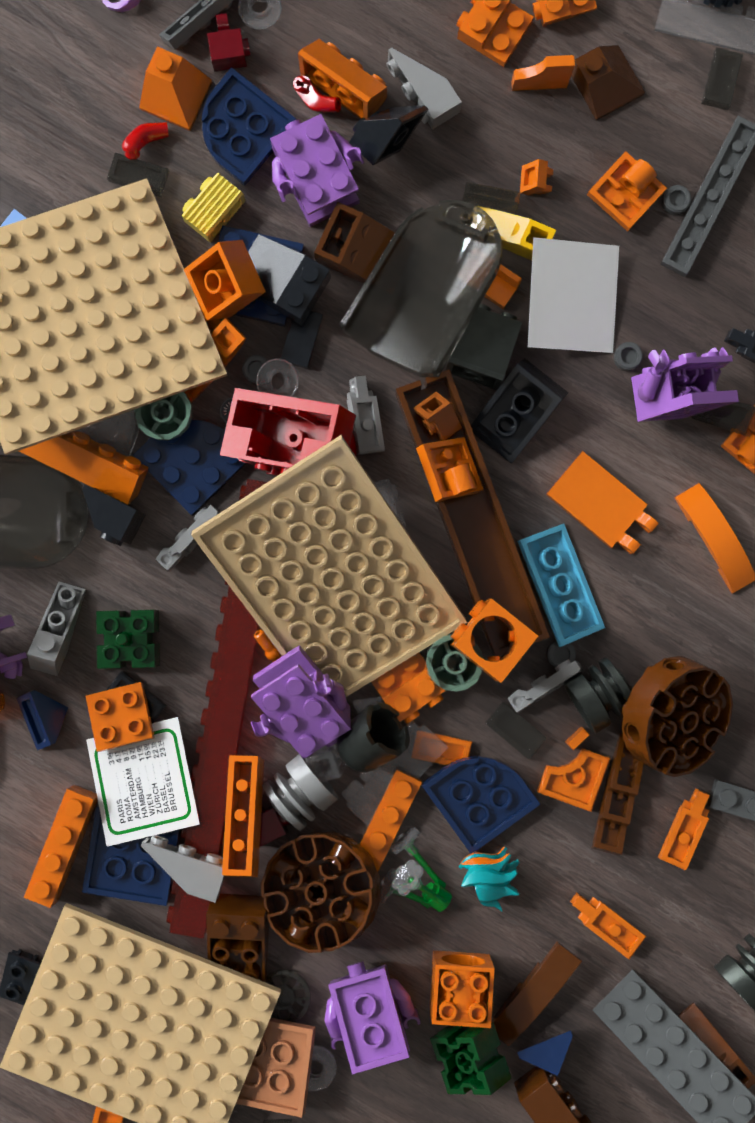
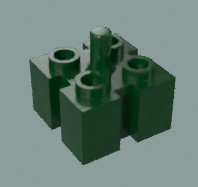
[96,610,160,669]
[430,1022,512,1095]

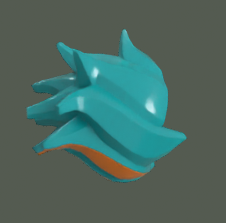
[458,847,520,912]

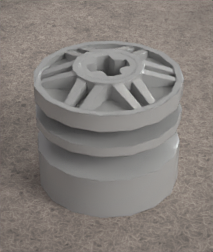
[262,754,338,831]

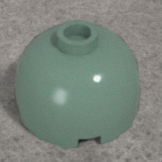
[134,392,193,440]
[426,635,483,692]

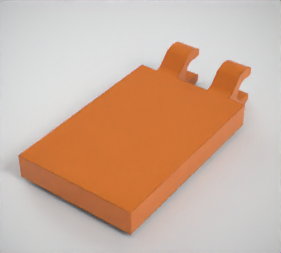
[546,451,659,554]

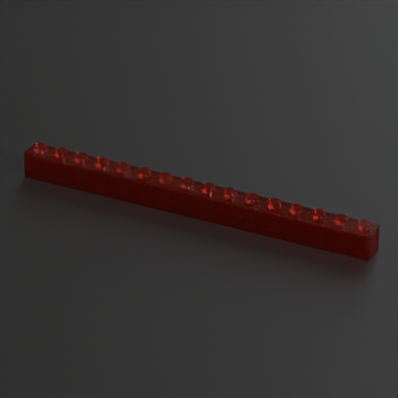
[166,479,267,939]

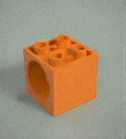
[451,598,538,683]
[430,950,495,1028]

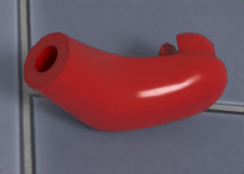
[293,76,342,112]
[122,122,169,160]

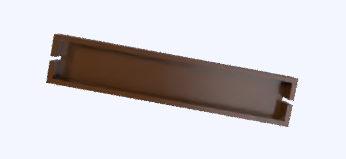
[395,369,550,656]

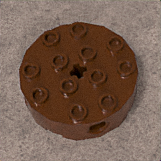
[622,656,733,777]
[261,832,381,953]

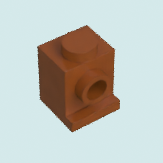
[414,392,462,440]

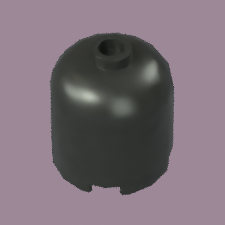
[337,702,410,773]

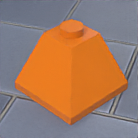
[139,46,213,131]

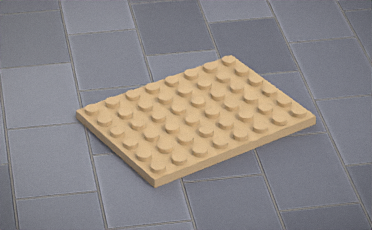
[191,435,468,697]
[0,903,281,1123]

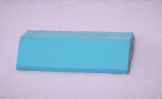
[517,524,605,647]

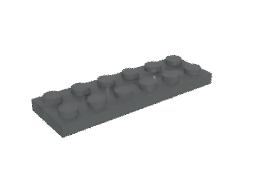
[593,969,755,1123]

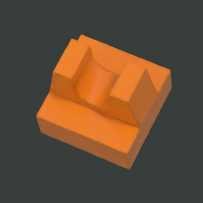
[520,159,553,196]

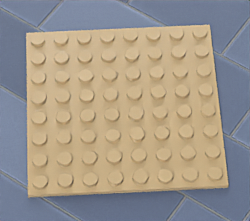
[0,178,227,455]

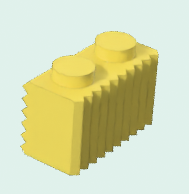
[182,173,246,243]

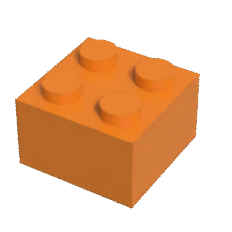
[184,240,266,321]

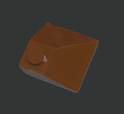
[571,45,645,121]

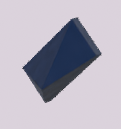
[16,690,68,751]
[517,1030,573,1076]

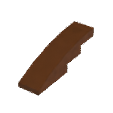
[592,733,644,856]
[491,941,582,1047]

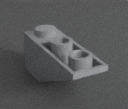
[386,48,462,130]
[27,582,86,676]
[141,835,225,903]

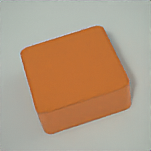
[565,727,590,750]

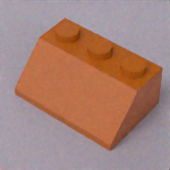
[298,39,387,119]

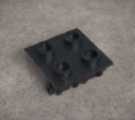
[0,949,43,1005]

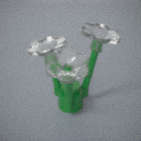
[380,827,452,912]

